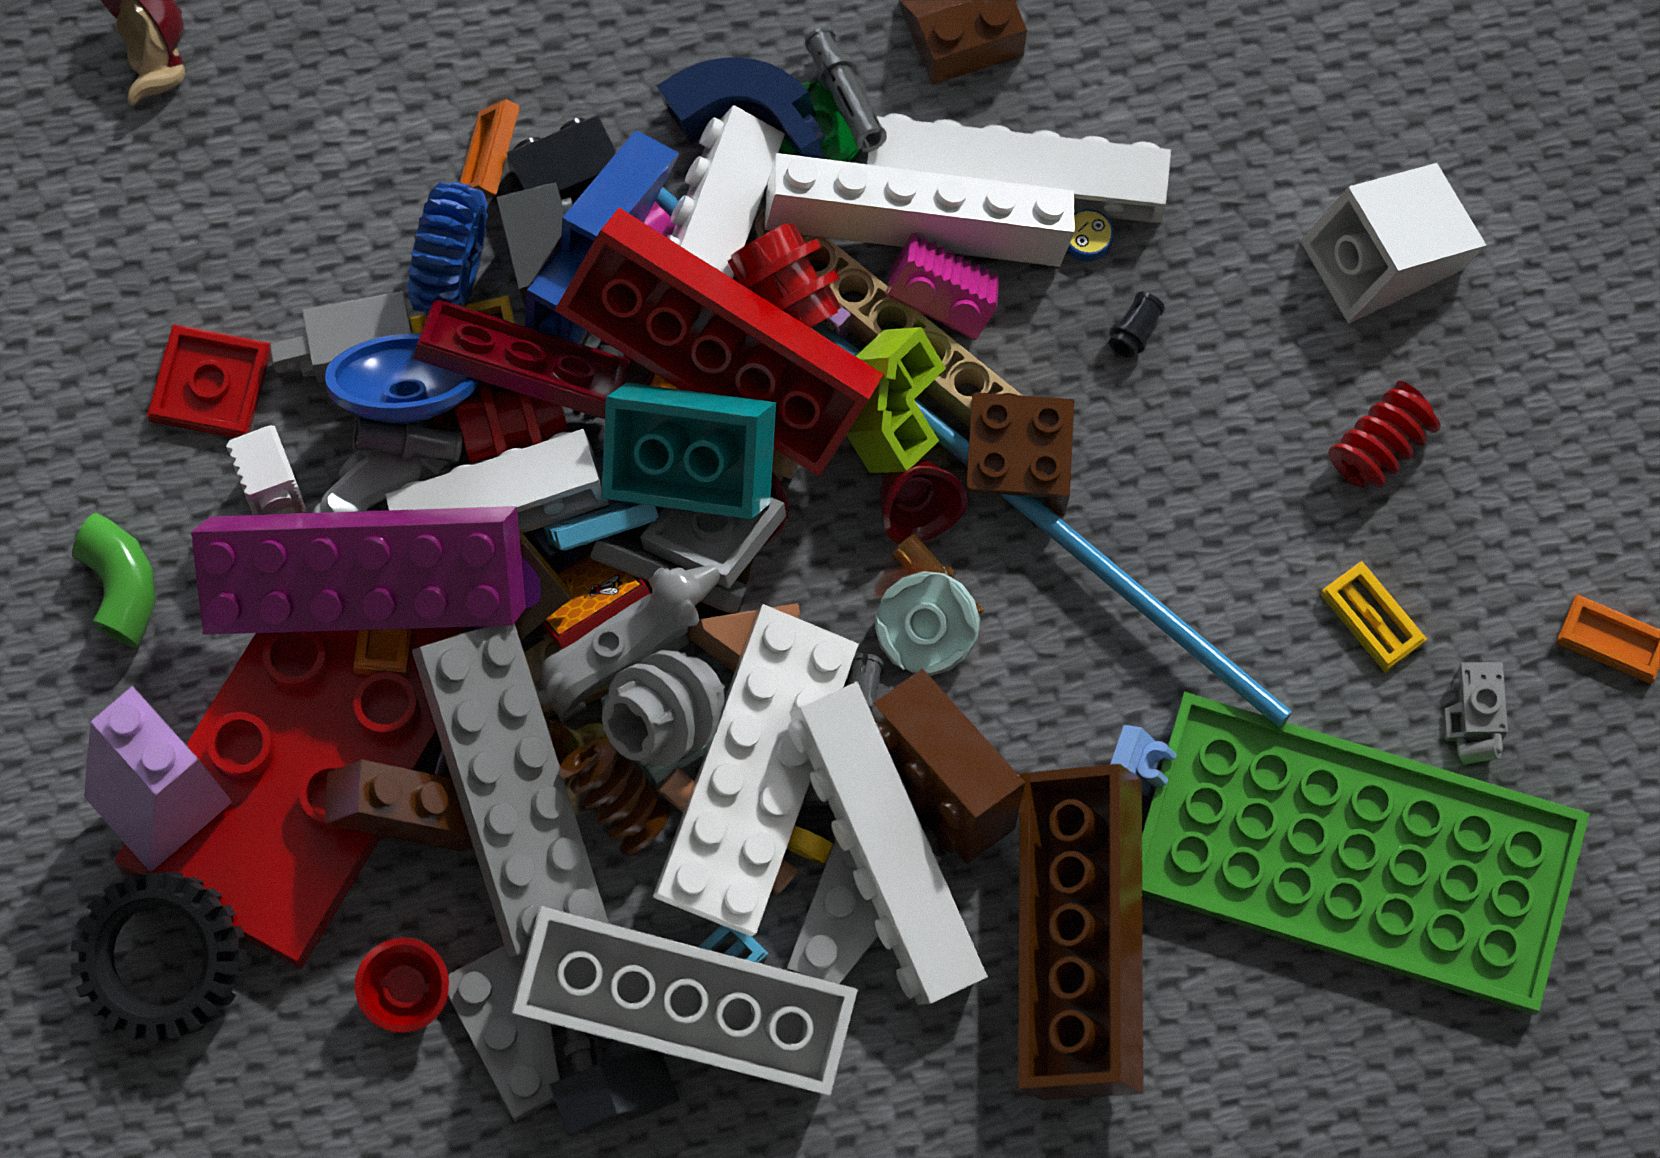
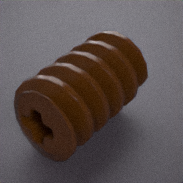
[559,736,671,855]

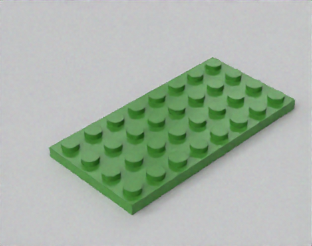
[1142,692,1590,1015]

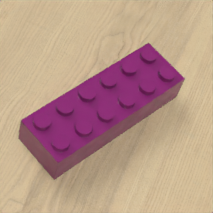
[191,506,526,635]

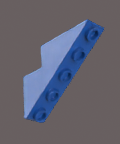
[525,130,679,344]

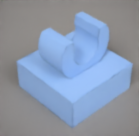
[1110,725,1177,796]

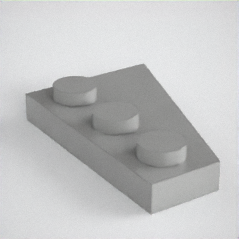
[787,840,942,985]
[448,945,560,1122]

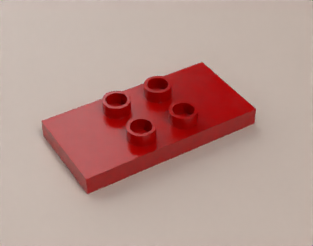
[114,627,467,970]

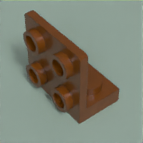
[966,392,1075,515]

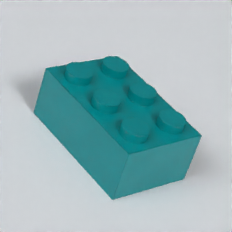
[602,383,776,519]

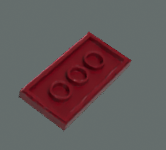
[413,299,630,419]

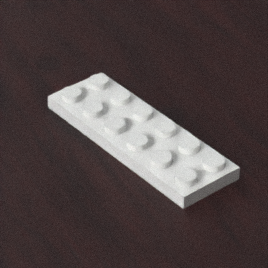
[653,604,858,937]

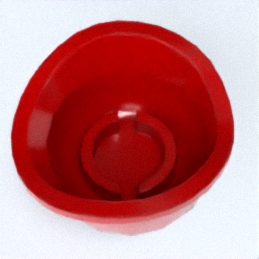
[354,937,449,1033]

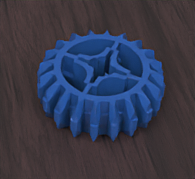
[407,182,488,316]

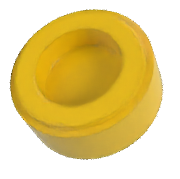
[786,825,834,864]

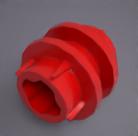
[728,223,842,329]
[454,381,568,465]

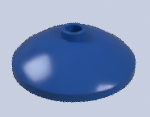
[325,334,481,424]

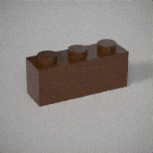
[324,759,473,851]

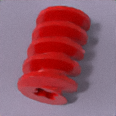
[1328,380,1441,488]

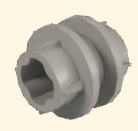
[602,650,725,767]

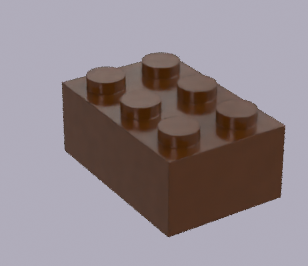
[872,669,1025,864]

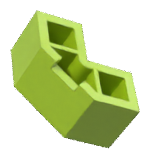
[846,327,946,473]

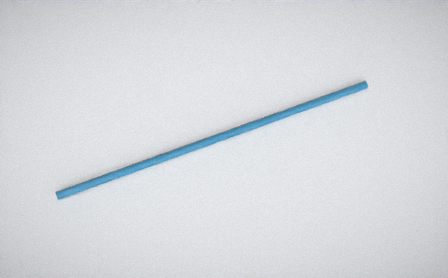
[655,187,1292,728]

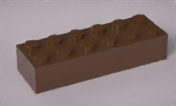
[1018,763,1143,1100]

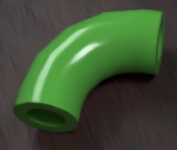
[72,513,156,648]

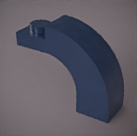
[657,57,825,159]

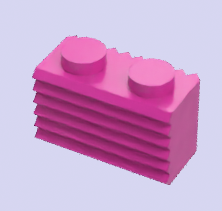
[886,233,999,340]

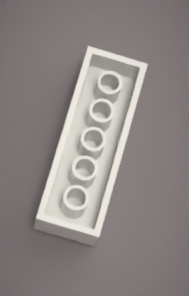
[511,906,858,1095]

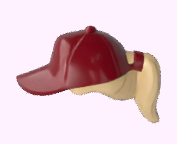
[101,0,185,106]

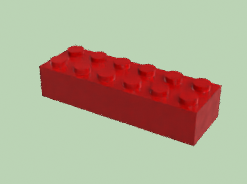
[555,207,884,477]

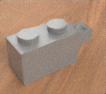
[270,291,412,383]

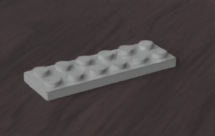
[412,623,609,957]

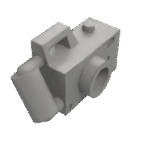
[1444,662,1508,765]

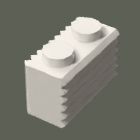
[226,426,307,515]

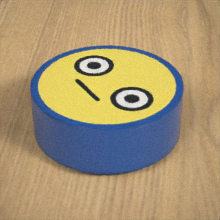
[1067,209,1114,262]

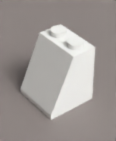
[1300,163,1486,324]

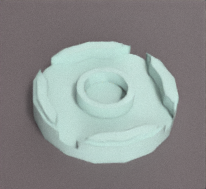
[875,571,980,676]

